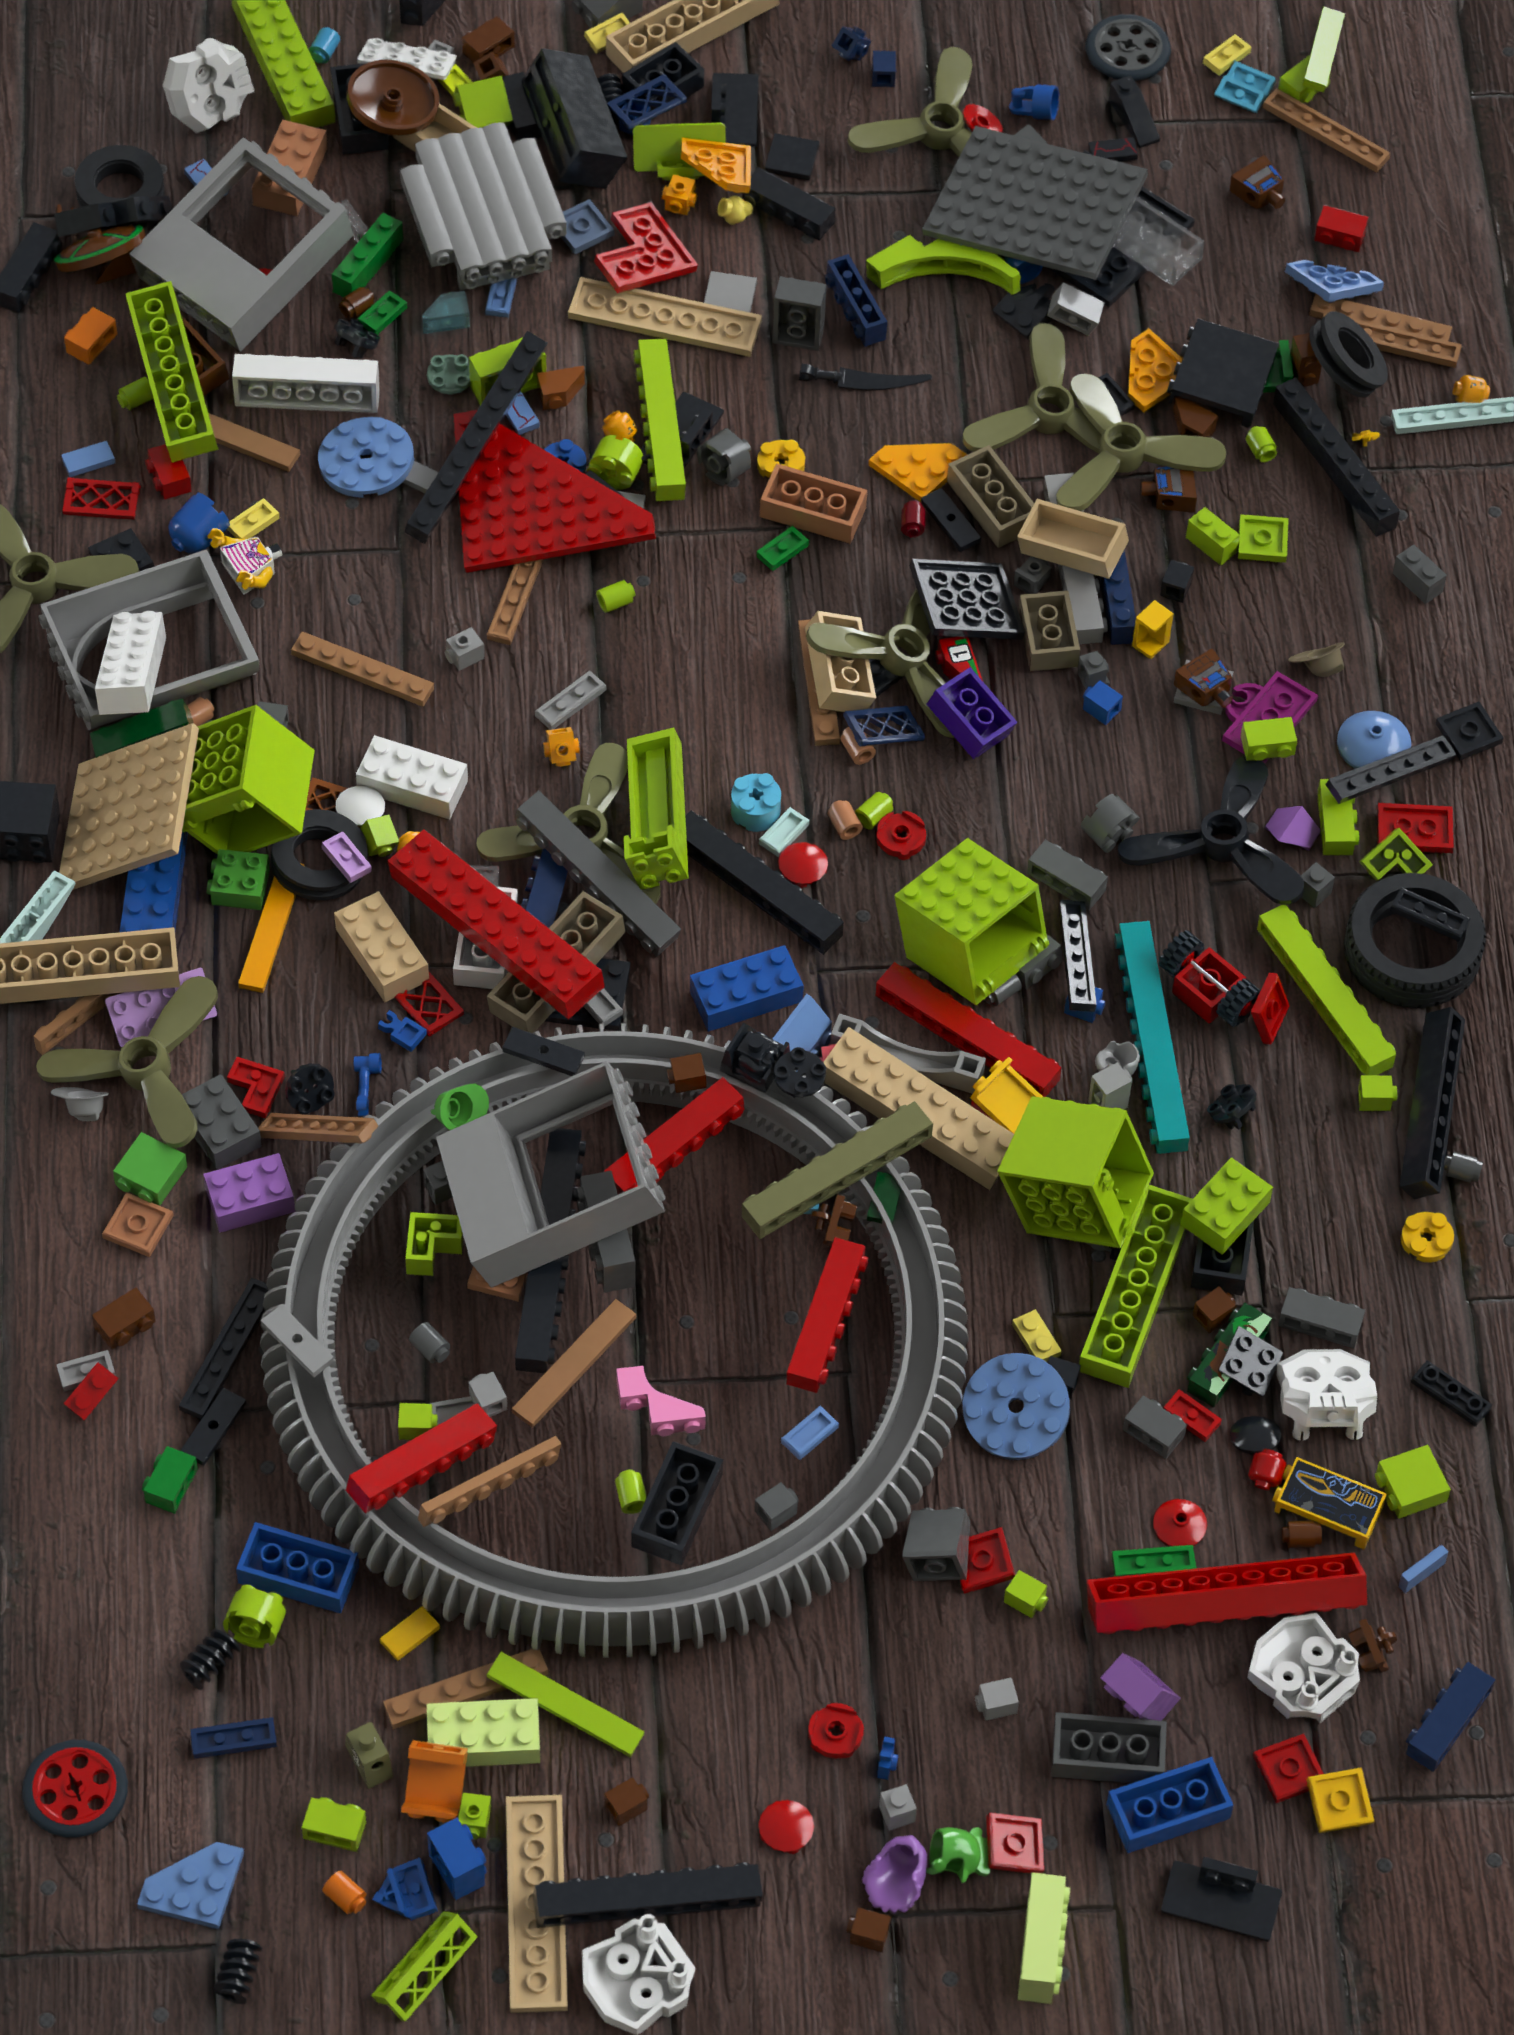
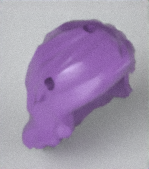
[862,1835,927,1914]

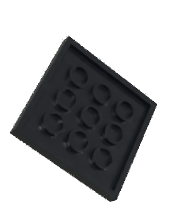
[909,559,1025,640]

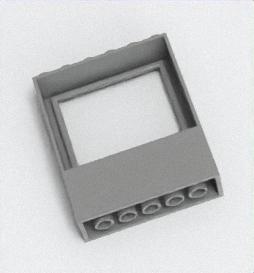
[129,137,354,352]
[436,1061,665,1288]

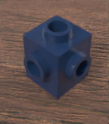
[831,26,871,61]

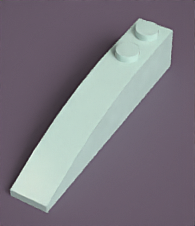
[0,870,76,943]

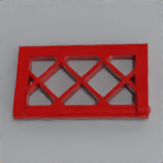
[62,477,141,520]
[394,972,464,1037]

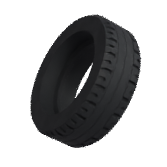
[1344,873,1486,1008]

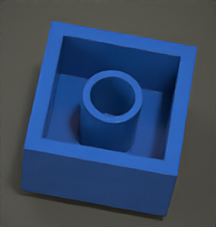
[427,1818,487,1901]

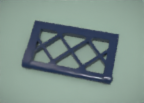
[607,74,687,131]
[843,706,925,747]

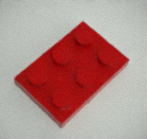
[1377,803,1454,853]

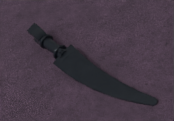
[799,363,932,390]

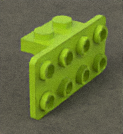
[633,123,726,180]

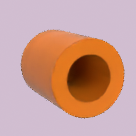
[322,1870,366,1914]

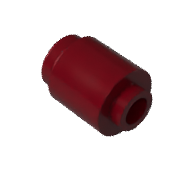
[901,501,925,538]

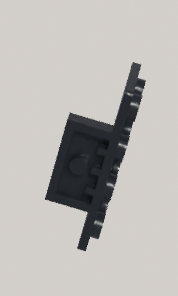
[711,73,759,147]
[641,392,724,468]
[1161,1857,1282,1942]

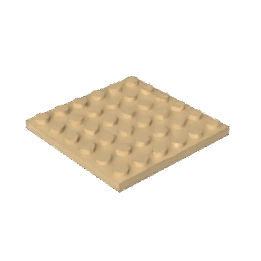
[59,723,199,890]

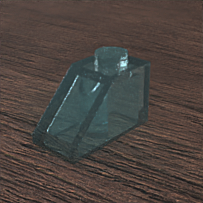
[422,291,470,334]

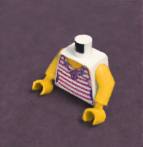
[207,528,282,594]

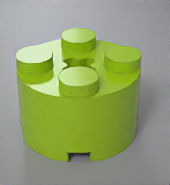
[587,435,643,491]
[223,1585,286,1648]

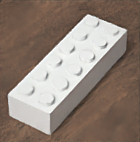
[232,354,380,413]
[95,611,166,715]

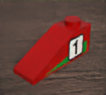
[935,636,983,681]

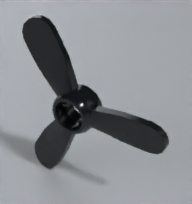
[1118,756,1304,905]

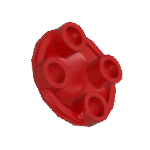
[778,842,828,888]
[759,1800,814,1854]

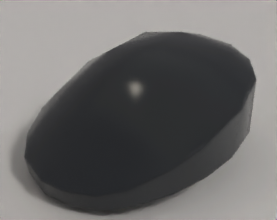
[1230,1416,1281,1455]

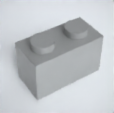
[1047,283,1104,335]
[1088,1062,1132,1110]

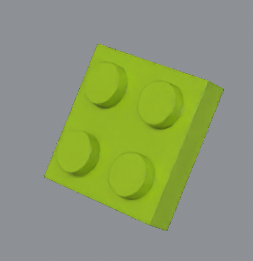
[1238,514,1288,563]

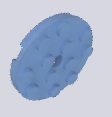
[318,417,414,497]
[963,1353,1070,1460]

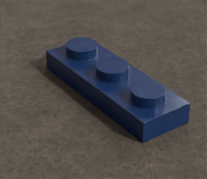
[190,1717,277,1759]

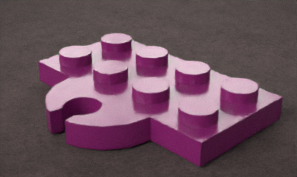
[1222,671,1318,763]

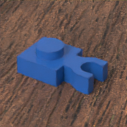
[378,1010,427,1052]
[877,1737,899,1780]

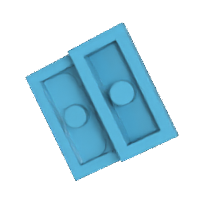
[1214,61,1276,113]

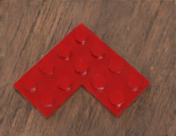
[594,202,698,293]

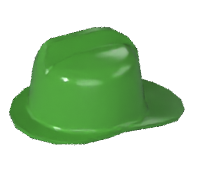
[430,1084,489,1130]

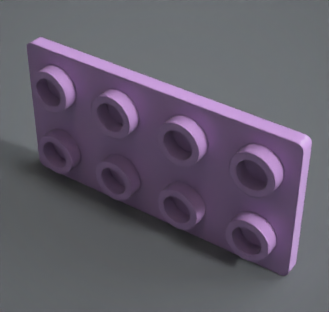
[105,968,217,1047]

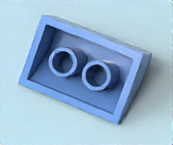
[773,994,832,1077]

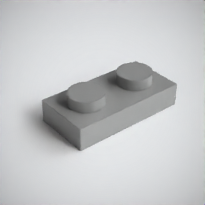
[56,1350,116,1392]

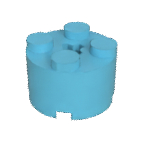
[731,773,781,832]

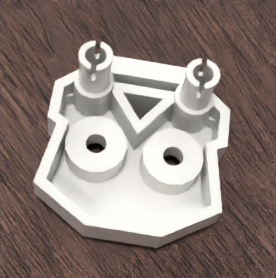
[163,38,254,133]
[1276,1349,1377,1440]
[1247,1613,1360,1723]
[583,1914,696,2035]

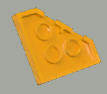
[681,138,751,193]
[1128,329,1183,412]
[869,443,968,502]

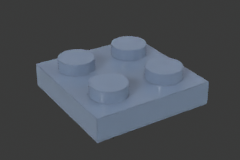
[560,199,614,254]

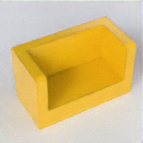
[1132,600,1173,659]

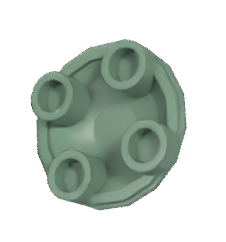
[426,354,470,394]

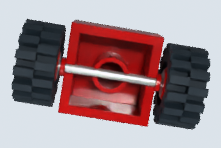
[1158,930,1261,1027]

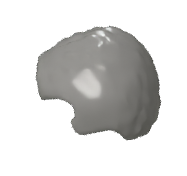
[1095,1041,1140,1076]

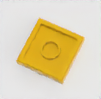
[1306,1768,1374,1833]

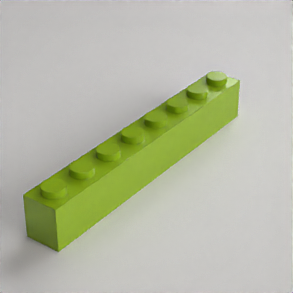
[634,339,686,501]
[1257,905,1396,1075]

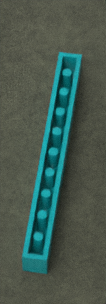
[1114,921,1190,1154]

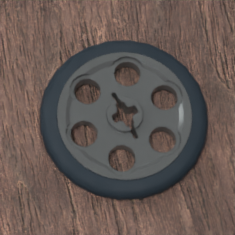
[1085,14,1171,81]

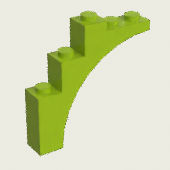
[866,235,1021,295]

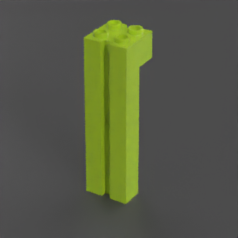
[624,728,689,890]

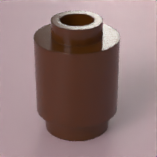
[339,286,375,319]
[1282,1521,1322,1548]

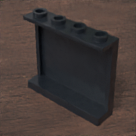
[1167,318,1279,428]

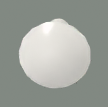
[335,786,385,826]

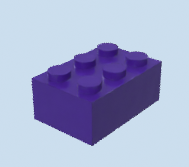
[926,667,1018,760]

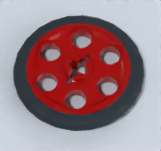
[22,1740,128,1837]

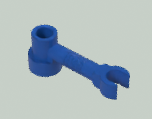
[354,1053,382,1116]

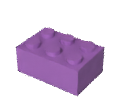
[203,1153,295,1233]
[1101,1653,1181,1721]

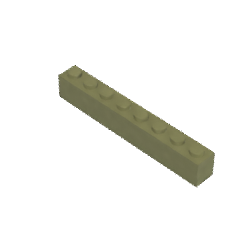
[742,1101,933,1239]

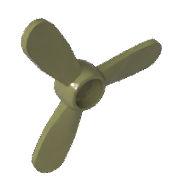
[848,47,972,157]
[962,323,1133,454]
[1056,374,1226,511]
[0,504,139,653]
[806,588,955,738]
[476,743,660,904]
[36,976,218,1148]

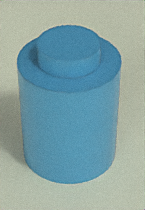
[309,27,340,63]

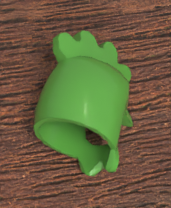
[926,1827,990,1883]

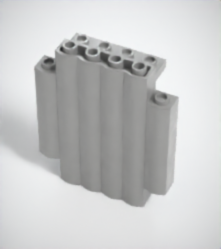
[400,123,567,291]

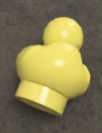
[718,196,753,225]

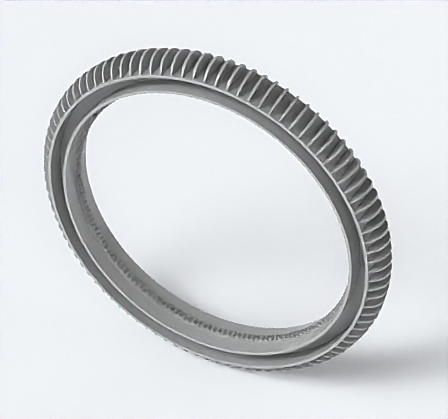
[260,1023,968,1658]

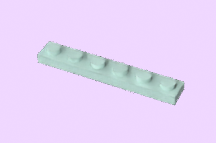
[1391,397,1514,434]

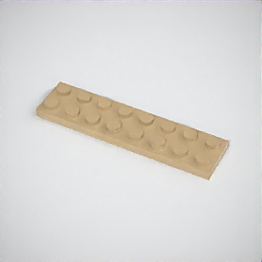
[568,277,762,357]
[506,1795,567,2013]

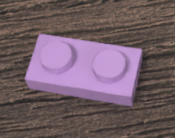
[322,832,372,883]

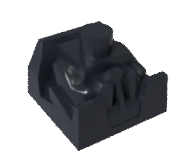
[720,1023,790,1093]

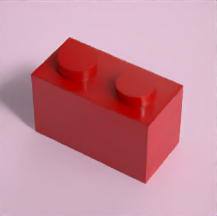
[1314,205,1369,252]
[145,444,192,500]

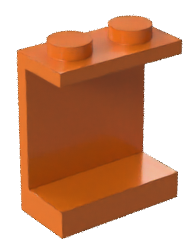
[401,1740,468,1823]

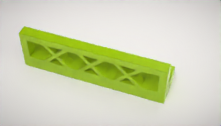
[372,1911,477,2022]

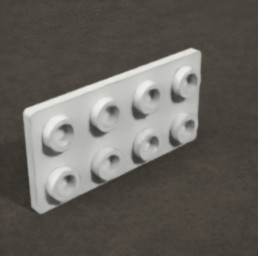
[357,38,456,80]

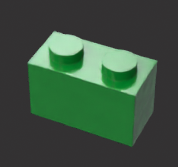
[142,1446,198,1514]

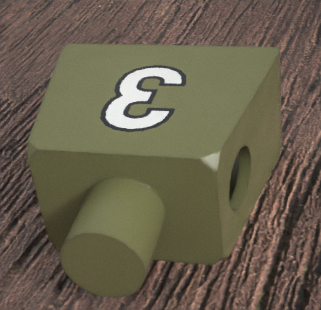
[345,1722,393,1789]

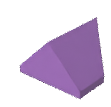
[1265,806,1321,851]

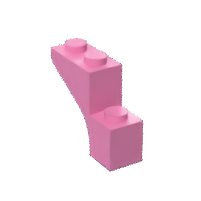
[617,1366,705,1436]

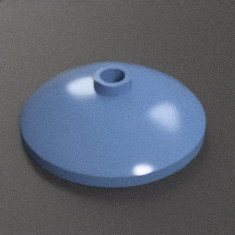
[1337,711,1411,769]

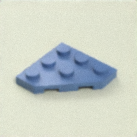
[1285,260,1384,302]
[137,1842,244,1929]

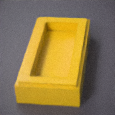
[380,1606,440,1661]

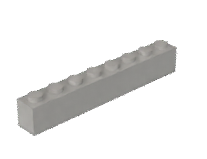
[1043,473,1107,644]

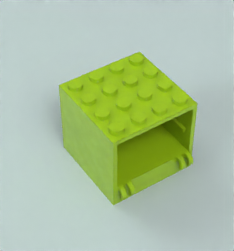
[182,705,315,855]
[894,838,1049,1005]
[997,1096,1154,1248]

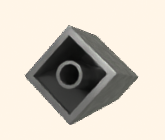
[571,0,643,28]
[903,1507,970,1581]

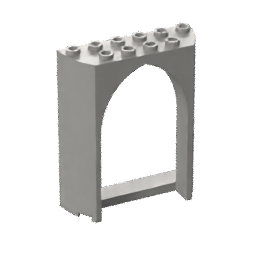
[38,549,259,730]

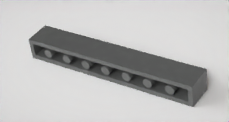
[515,790,681,957]

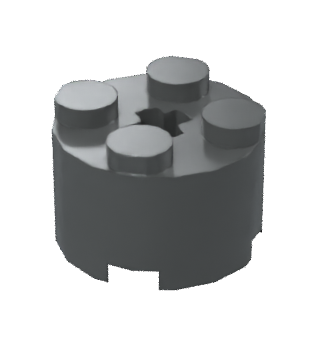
[697,428,751,486]
[1081,794,1140,853]

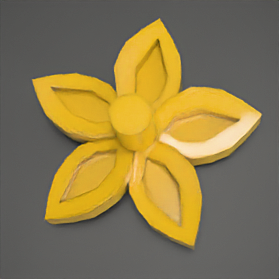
[1352,430,1380,447]

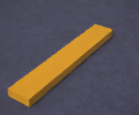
[238,863,305,993]

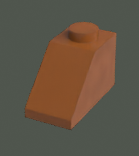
[537,365,585,410]

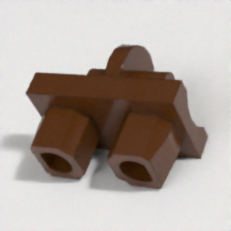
[811,1194,857,1247]
[1348,1618,1397,1672]

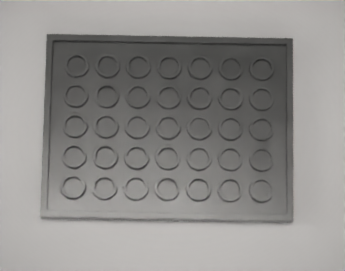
[922,126,1148,280]

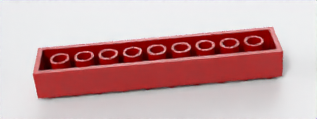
[388,829,605,1020]
[1087,1553,1367,1634]

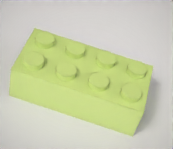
[427,1698,540,1767]
[1018,1873,1070,2004]

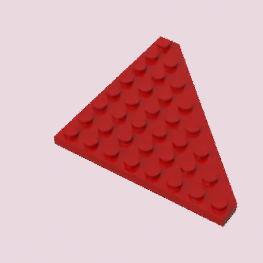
[454,410,656,573]

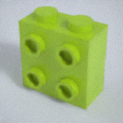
[452,76,513,128]
[1375,1445,1451,1519]

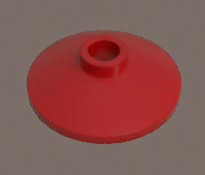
[962,104,1003,133]
[1153,1499,1207,1547]

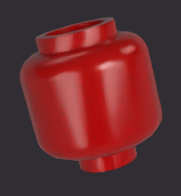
[1248,1449,1287,1491]

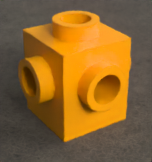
[662,174,697,215]
[543,727,580,766]

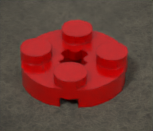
[876,811,926,860]
[808,1703,864,1758]

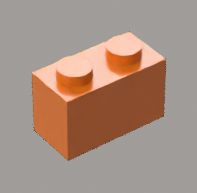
[64,307,117,365]

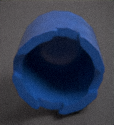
[168,493,230,554]

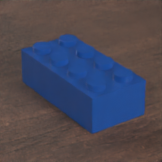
[690,945,804,1032]
[236,1522,359,1614]
[1106,1757,1234,1853]

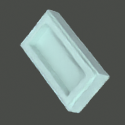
[759,807,809,857]

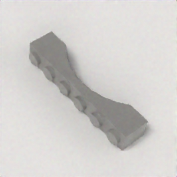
[830,1014,986,1094]

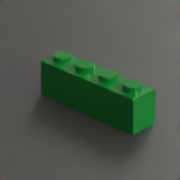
[332,213,403,297]

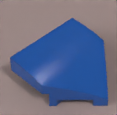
[372,1858,438,1920]

